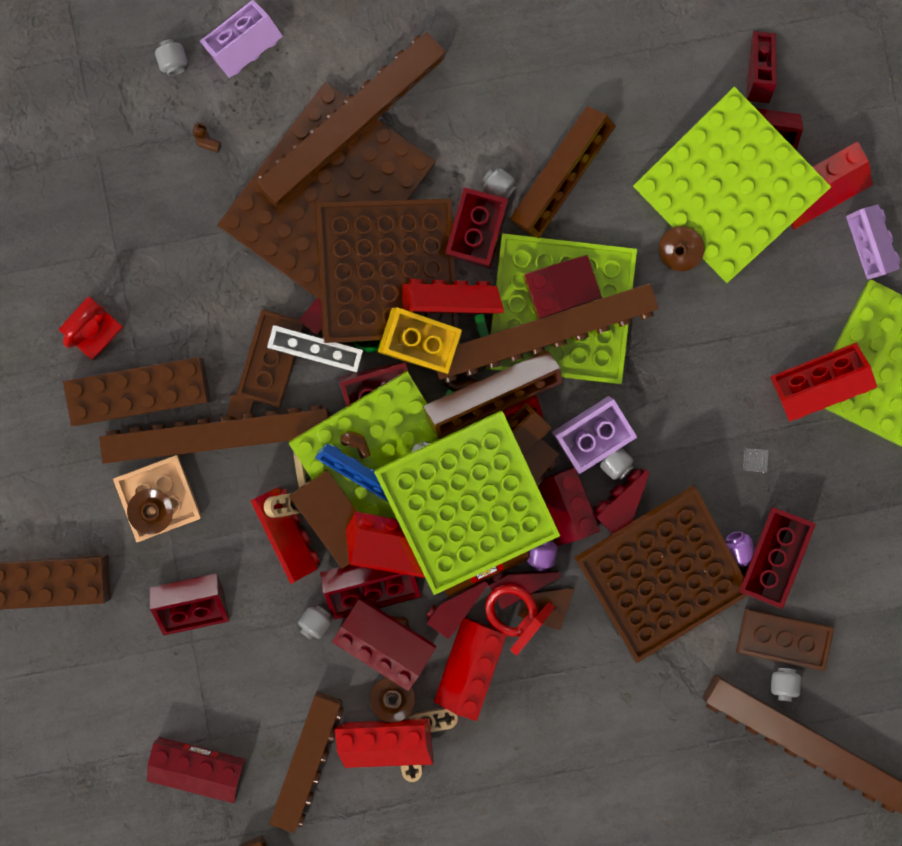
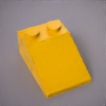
[378,307,462,374]

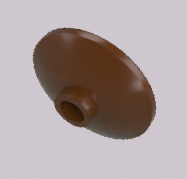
[659,226,704,271]
[127,489,173,535]
[370,677,415,723]

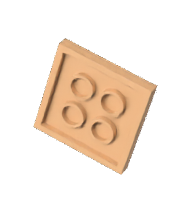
[113,455,202,542]

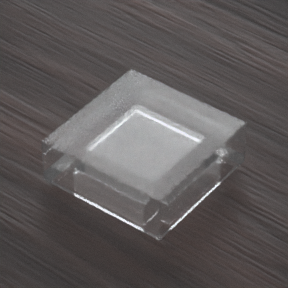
[743,448,769,472]

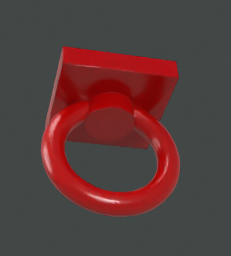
[58,296,124,360]
[485,584,556,656]

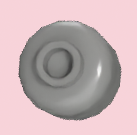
[155,39,188,76]
[482,168,516,199]
[600,448,634,481]
[298,605,332,640]
[771,668,802,702]

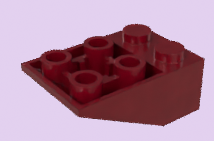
[593,468,650,535]

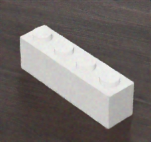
[267,325,363,372]

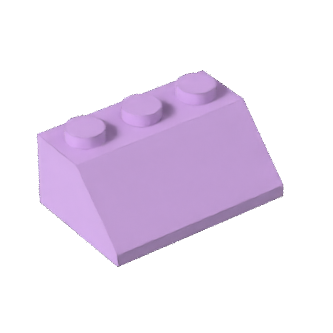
[200,0,283,78]
[846,204,900,280]
[551,396,637,474]

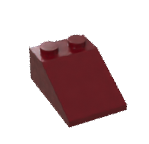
[523,255,602,319]
[338,362,408,407]

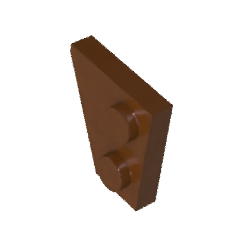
[517,587,574,630]

